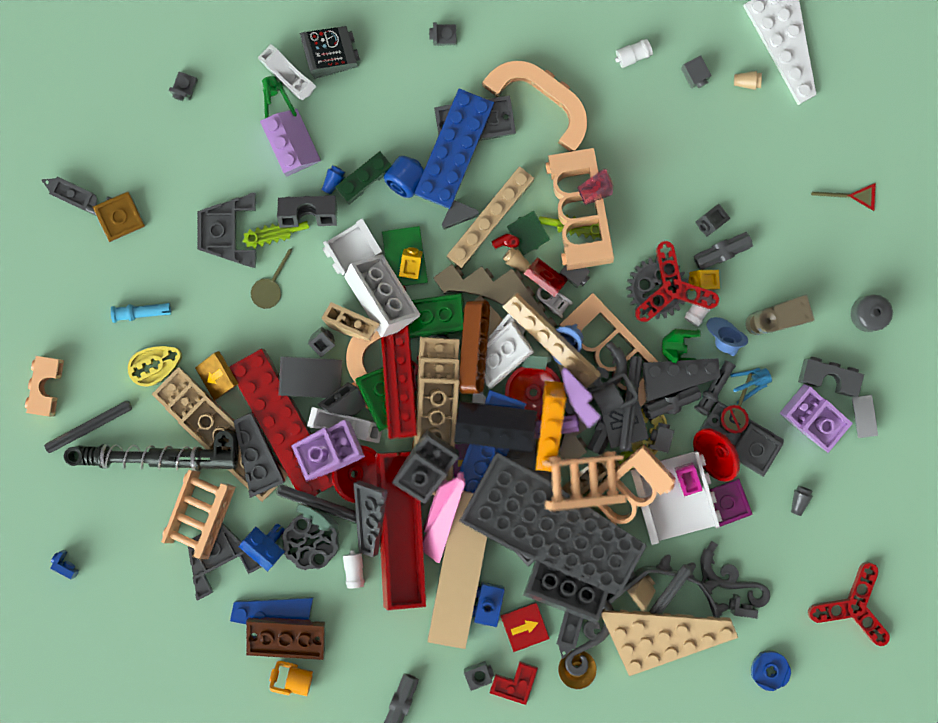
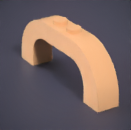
[482,61,587,152]
[346,330,381,410]

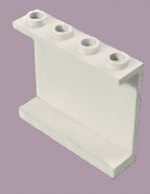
[631,451,722,545]

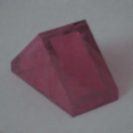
[577,169,613,205]

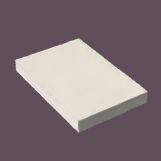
[485,321,534,388]

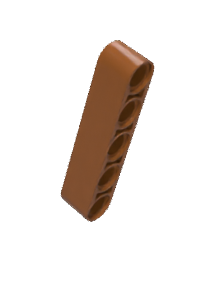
[459,300,490,394]

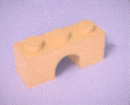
[25,356,64,417]

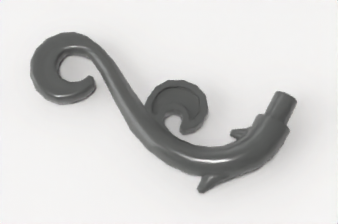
[564,341,628,417]
[700,541,770,608]
[565,599,614,676]

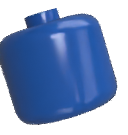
[384,156,424,198]

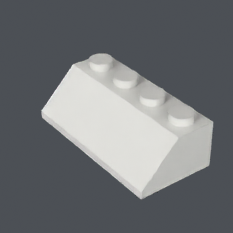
[344,254,420,338]

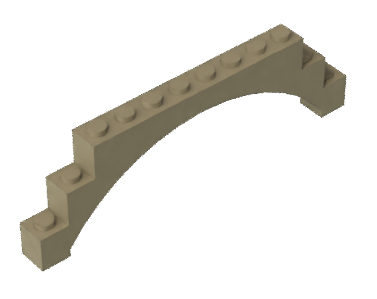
[433,264,595,466]

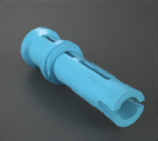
[111,303,171,323]

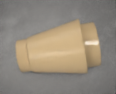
[734,71,762,90]
[503,247,531,273]

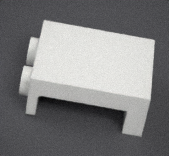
[322,219,383,276]

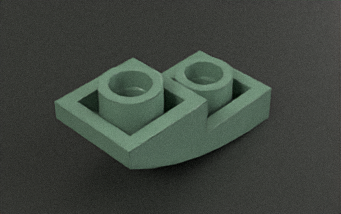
[296,504,338,531]

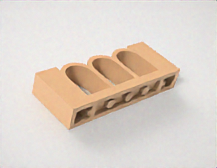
[545,148,614,271]
[558,293,658,407]
[585,444,676,525]

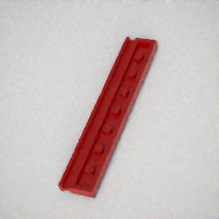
[381,286,418,439]

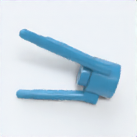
[730,367,772,404]

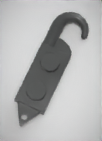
[42,176,112,216]
[556,612,583,659]

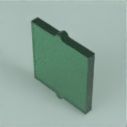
[507,211,550,256]

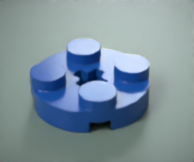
[751,651,791,691]

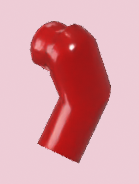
[491,234,520,249]

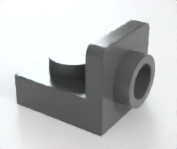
[429,22,456,46]
[168,72,198,101]
[696,204,731,236]
[729,594,758,619]

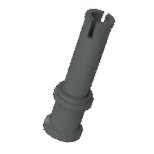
[694,360,736,417]

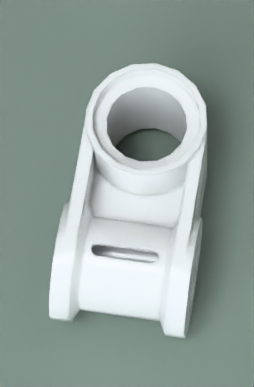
[536,287,573,318]

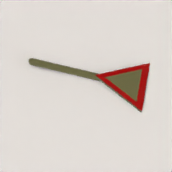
[811,183,876,211]

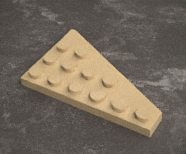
[601,609,738,676]

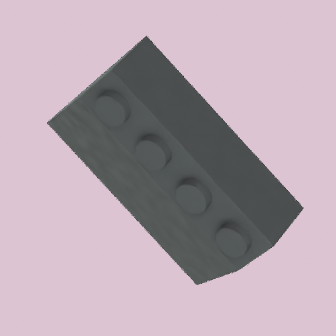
[523,561,608,623]

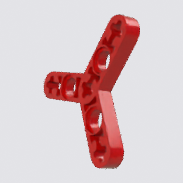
[635,241,719,322]
[808,562,890,646]

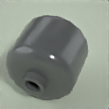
[851,294,893,332]

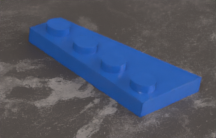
[230,597,314,624]

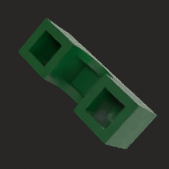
[335,151,392,205]

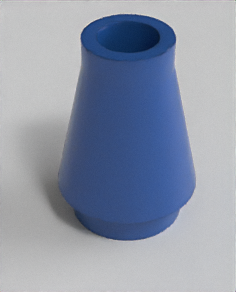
[321,165,346,195]

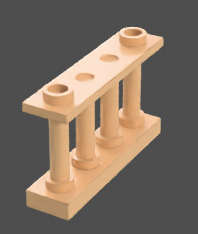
[543,451,626,510]
[161,470,236,559]

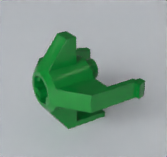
[662,329,701,363]

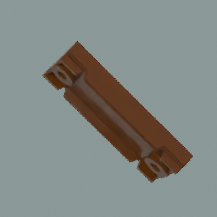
[246,617,325,660]

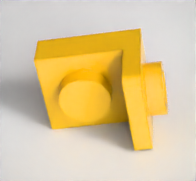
[399,247,423,279]
[688,270,720,291]

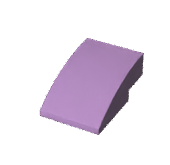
[562,368,600,428]
[780,384,853,453]
[292,420,365,481]

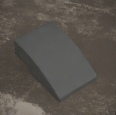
[279,357,342,398]
[392,430,459,504]

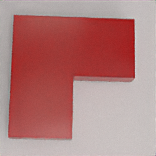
[489,661,538,705]

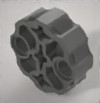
[282,514,340,570]

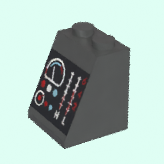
[300,26,360,79]

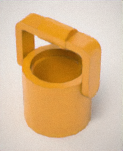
[269,661,313,696]

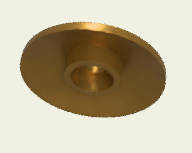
[558,650,597,689]

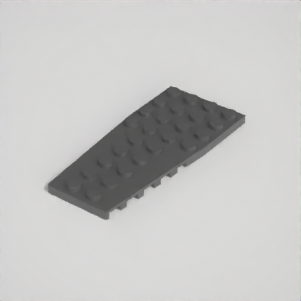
[459,452,646,597]

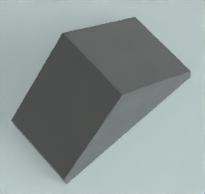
[442,200,479,230]

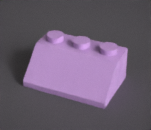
[260,109,321,177]

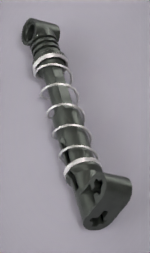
[64,430,238,471]

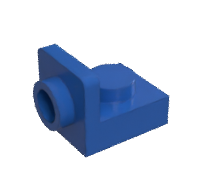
[50,550,79,579]

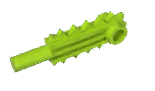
[538,215,601,240]
[242,221,309,249]

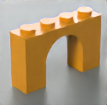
[536,381,565,471]

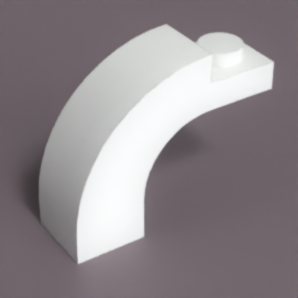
[258,44,316,100]

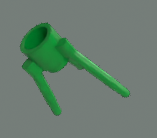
[262,76,297,118]

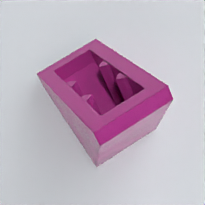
[675,462,703,497]

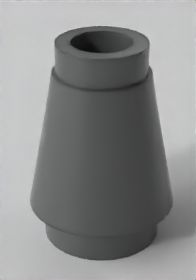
[791,486,813,516]

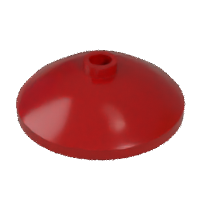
[505,367,561,421]
[693,428,740,482]
[332,445,377,503]

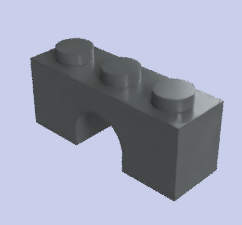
[277,195,337,228]
[798,357,864,397]

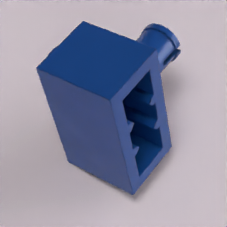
[238,524,285,572]
[472,582,505,627]

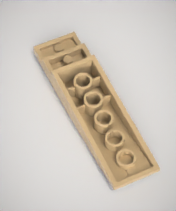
[414,337,459,495]
[151,367,288,502]
[427,490,487,649]

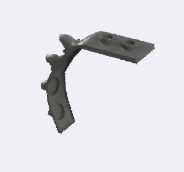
[607,555,729,618]

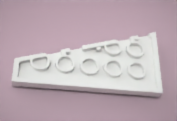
[743,0,817,105]

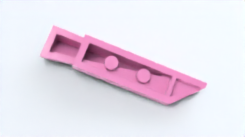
[423,472,465,563]

